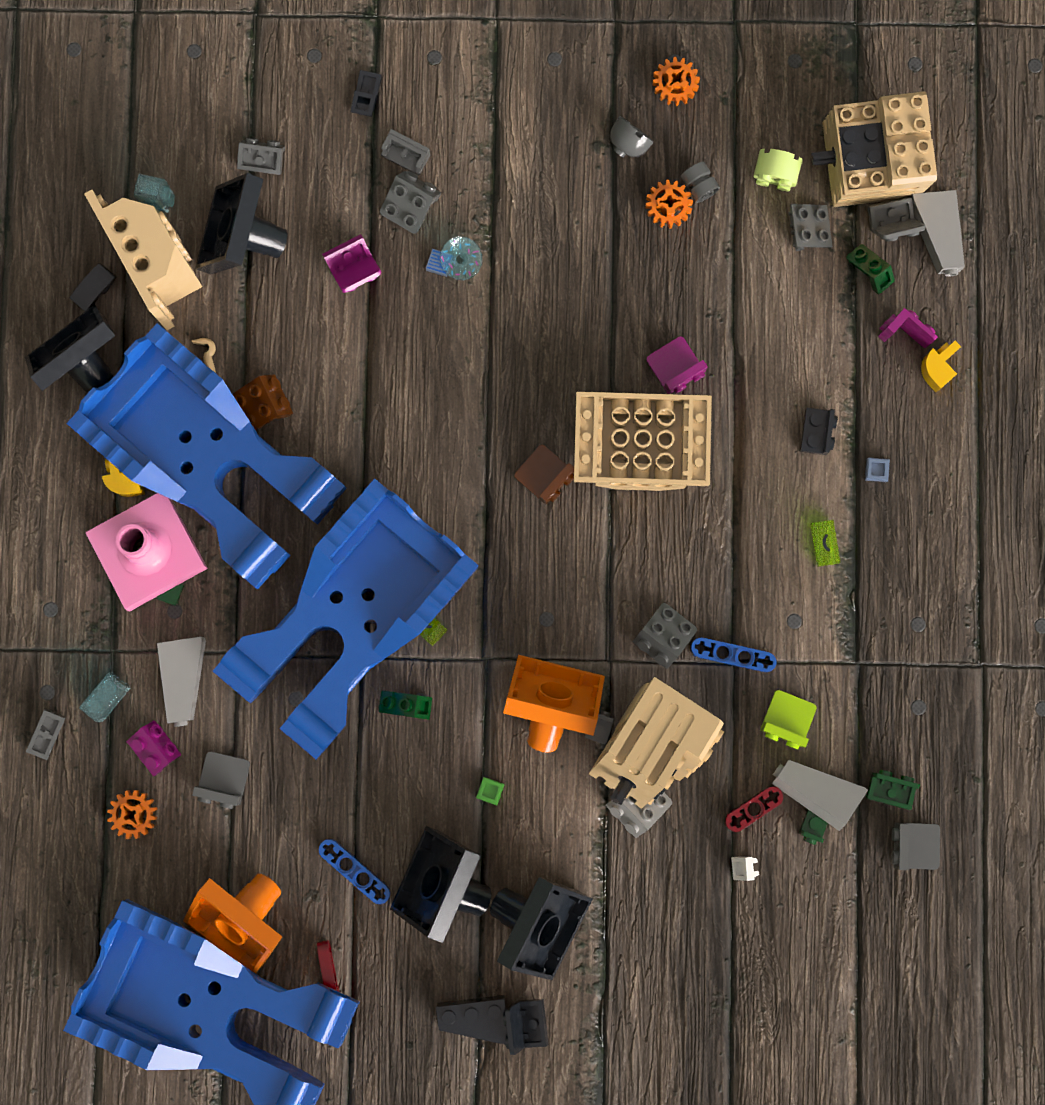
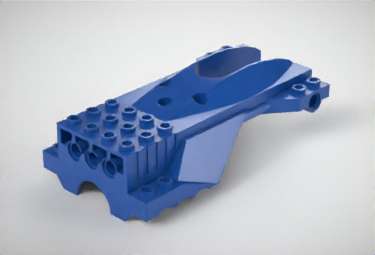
[66,323,347,589]
[213,478,478,760]
[63,899,360,1105]

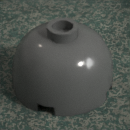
[610,116,654,158]

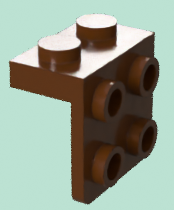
[232,374,293,431]
[515,445,574,505]

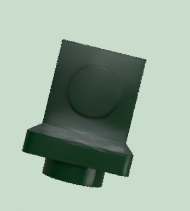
[846,244,895,295]
[378,691,432,720]

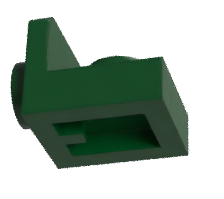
[798,809,828,845]

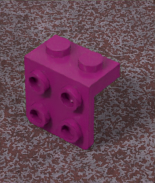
[322,234,382,293]
[878,308,937,348]
[646,337,708,394]

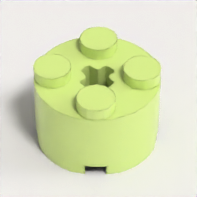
[753,149,802,192]

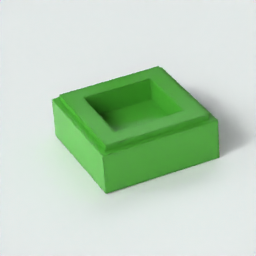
[476,777,505,805]

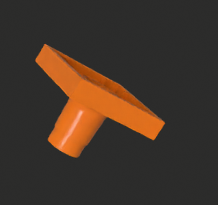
[503,655,605,752]
[183,874,282,974]

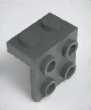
[380,171,442,234]
[868,196,925,242]
[632,603,697,669]
[192,752,250,809]
[891,822,940,870]

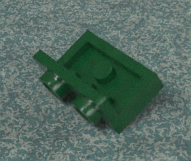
[866,770,920,810]

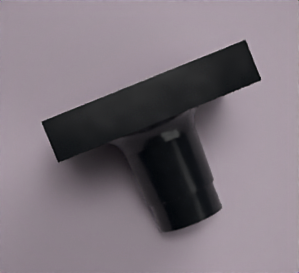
[195,173,288,275]
[25,304,115,393]
[390,826,492,943]
[490,877,593,980]

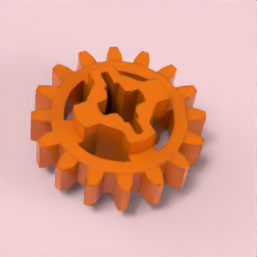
[652,57,700,106]
[645,180,693,229]
[107,790,158,839]

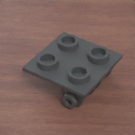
[788,204,833,251]

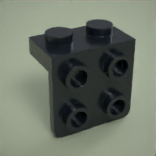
[503,999,549,1055]

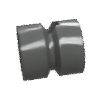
[681,161,720,203]

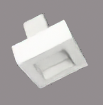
[731,856,759,881]

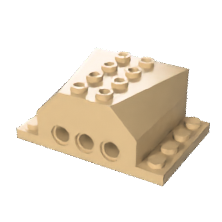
[84,190,202,330]
[574,392,712,491]

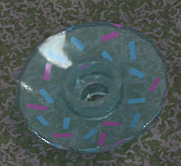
[440,237,483,280]

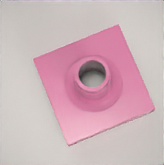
[85,493,208,612]

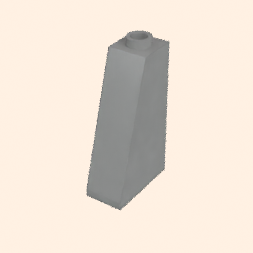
[911,190,965,277]
[157,637,206,727]
[772,760,868,831]

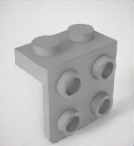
[606,792,672,838]

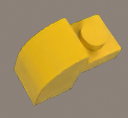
[921,340,961,392]
[102,459,145,497]

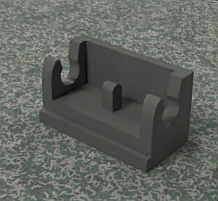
[381,129,430,176]
[26,708,65,760]

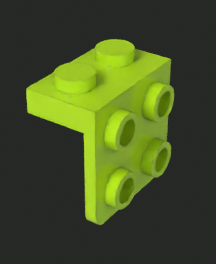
[760,690,817,750]

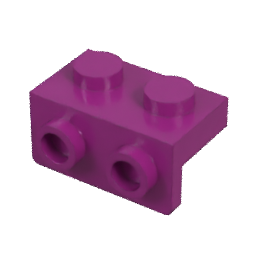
[126,721,181,777]

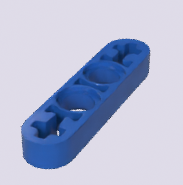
[690,638,776,672]
[319,839,391,904]

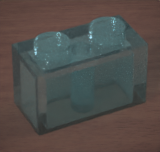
[134,174,175,213]
[79,673,131,722]

